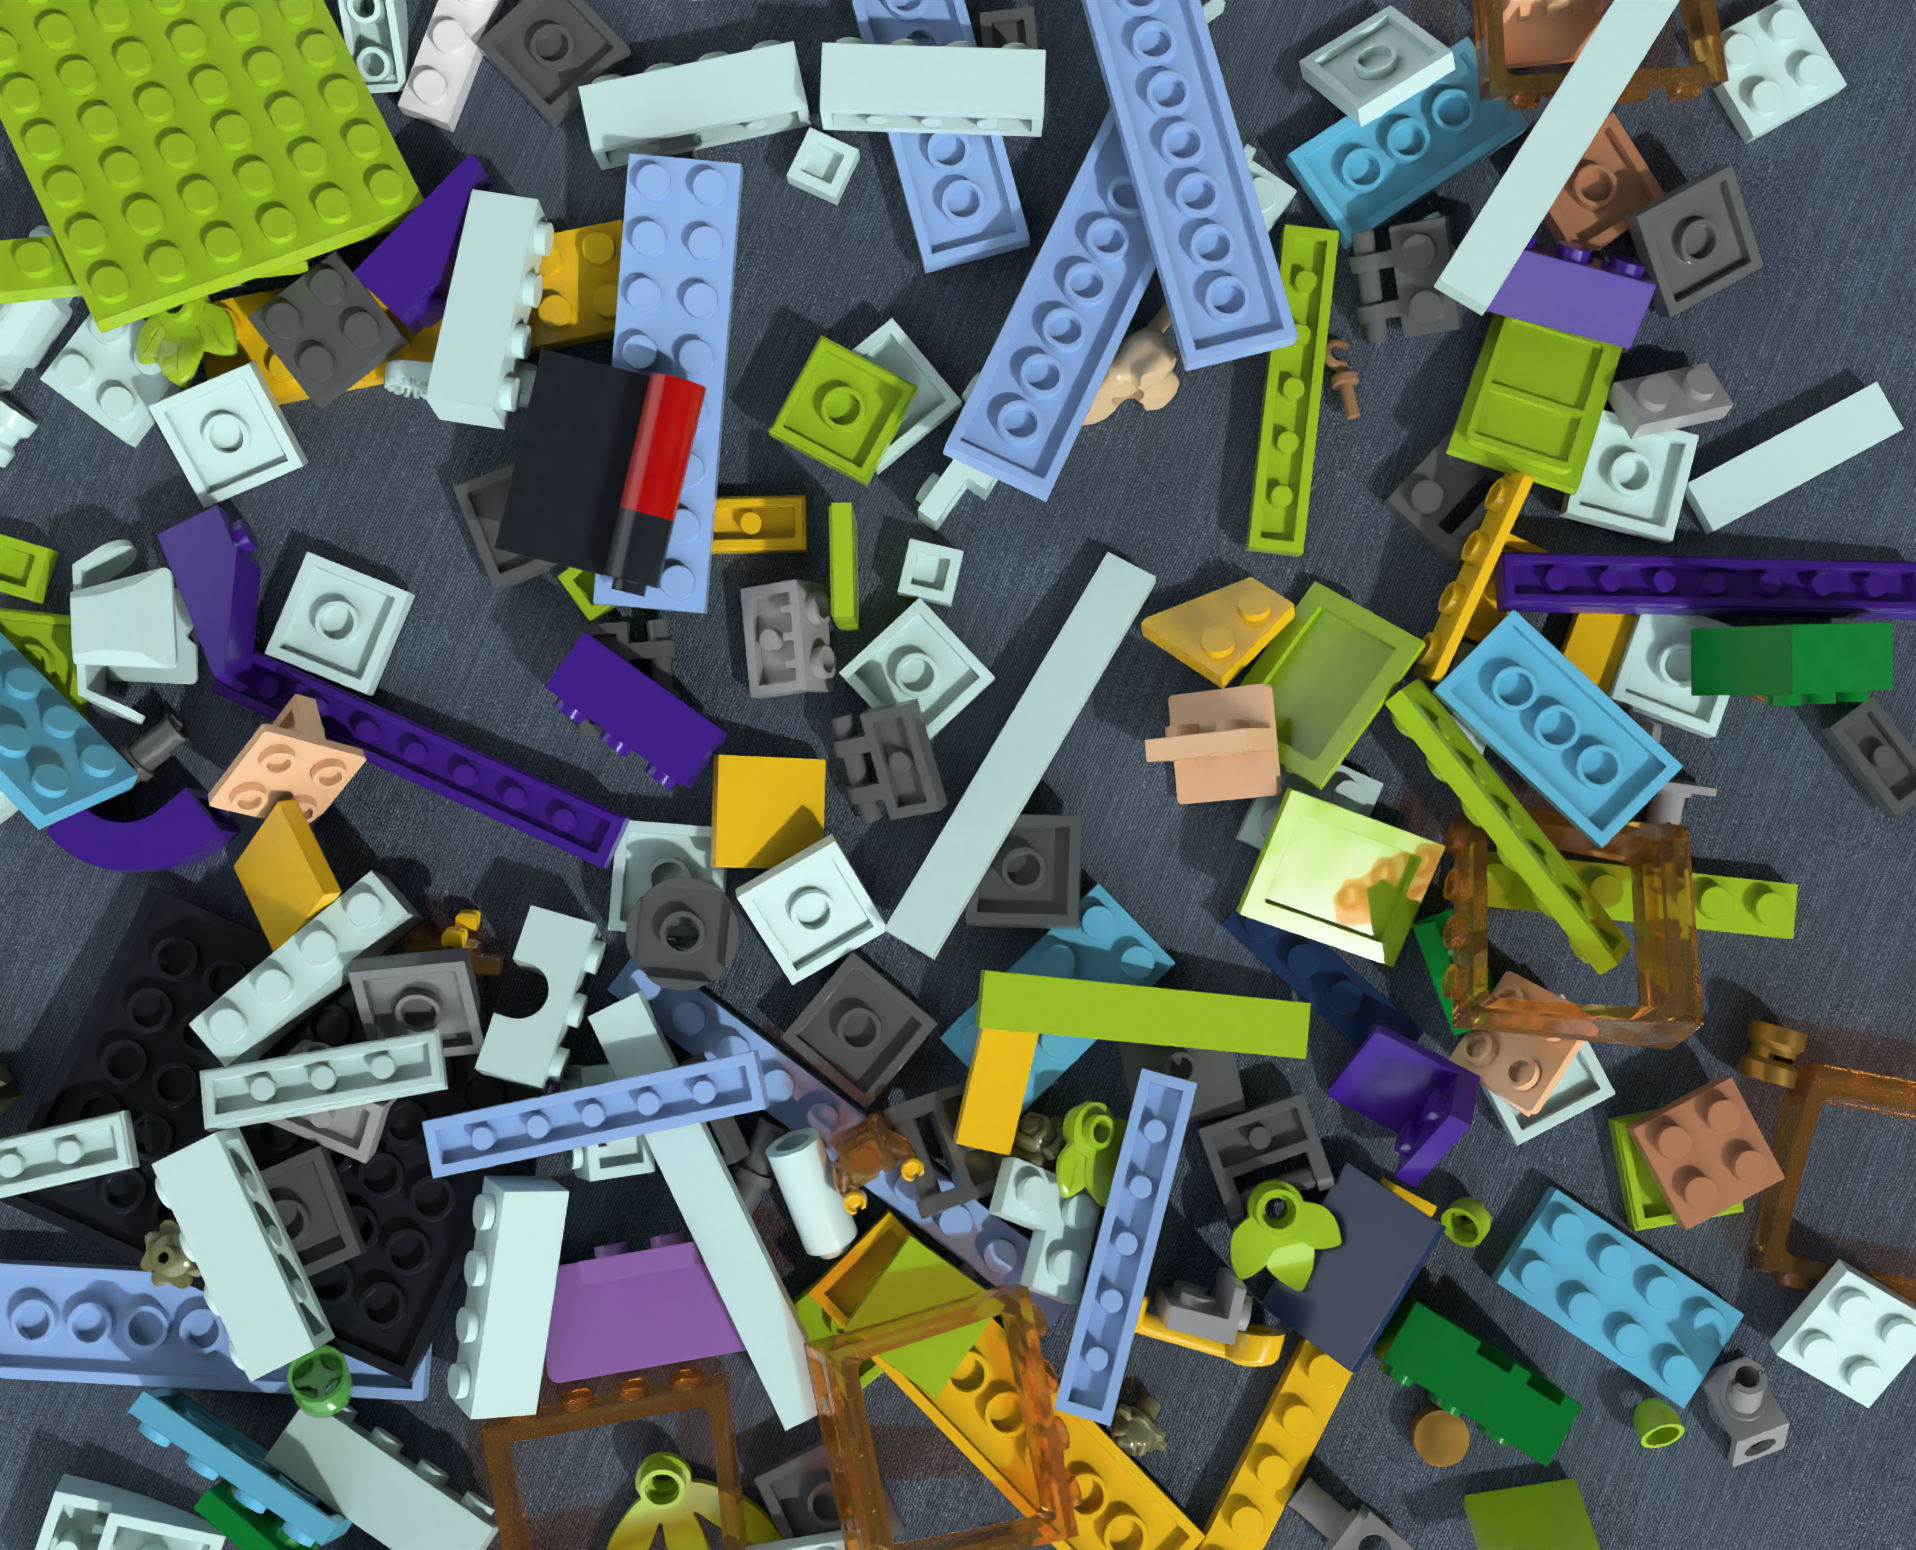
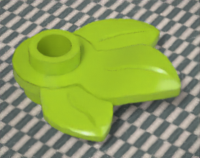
[136,295,237,389]
[1056,1101,1128,1208]
[1229,1179,1341,1291]

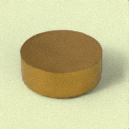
[1409,1405,1470,1467]

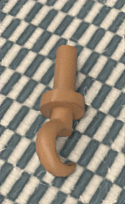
[1325,339,1360,420]

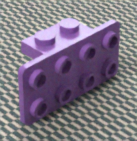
[545,1232,747,1383]

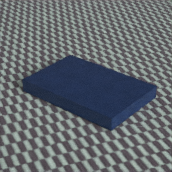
[1260,1162,1446,1373]

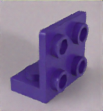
[1327,1025,1481,1187]

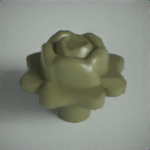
[1009,1112,1066,1170]
[140,1219,202,1289]
[1110,1395,1168,1457]

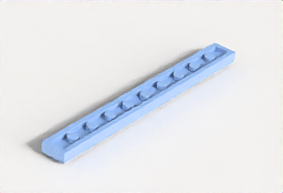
[607,958,1084,1328]

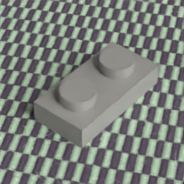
[1607,362,1734,439]

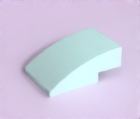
[35,1474,226,1550]

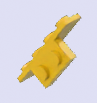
[1414,472,1547,683]

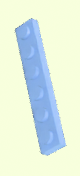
[422,1050,770,1178]
[1054,1068,1197,1426]

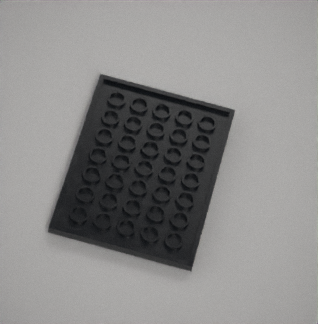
[0,885,546,1383]

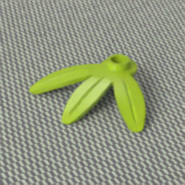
[605,1452,783,1550]

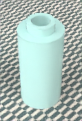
[766,1128,858,1259]

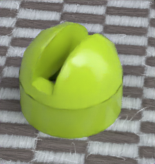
[1441,1197,1492,1247]
[1633,1398,1685,1448]

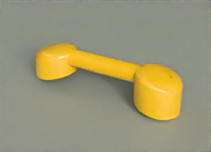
[1135,1291,1286,1367]

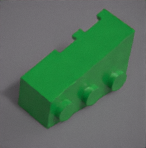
[1691,623,1893,706]
[1372,1292,1582,1467]

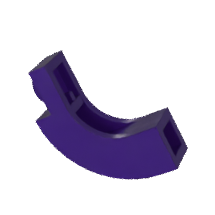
[45,788,241,872]

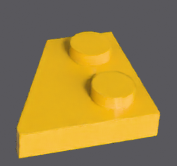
[1141,577,1295,689]

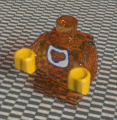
[405,909,503,983]
[828,1109,924,1215]

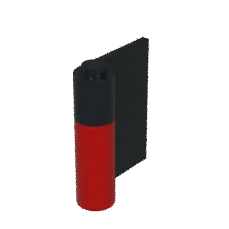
[494,349,707,597]

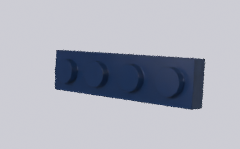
[1219,901,1424,1049]

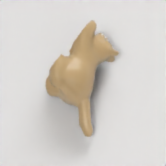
[1083,302,1179,426]

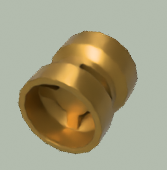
[1736,1019,1808,1089]

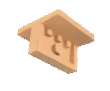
[1490,0,1612,70]
[1145,683,1282,804]
[208,694,366,828]
[1449,971,1597,1117]

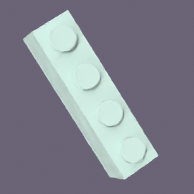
[820,37,1046,137]
[578,40,811,170]
[425,189,554,430]
[189,870,423,1067]
[151,1127,335,1382]
[448,1176,569,1420]
[263,1404,502,1550]

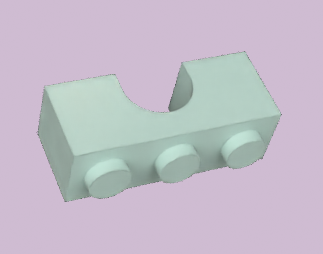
[475,905,606,1093]

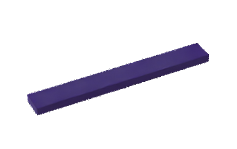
[1494,552,1916,620]
[210,650,631,869]

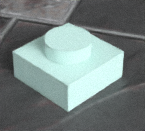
[786,127,860,205]
[897,539,964,607]

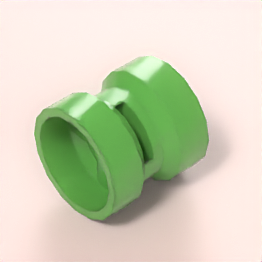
[287,1344,353,1418]

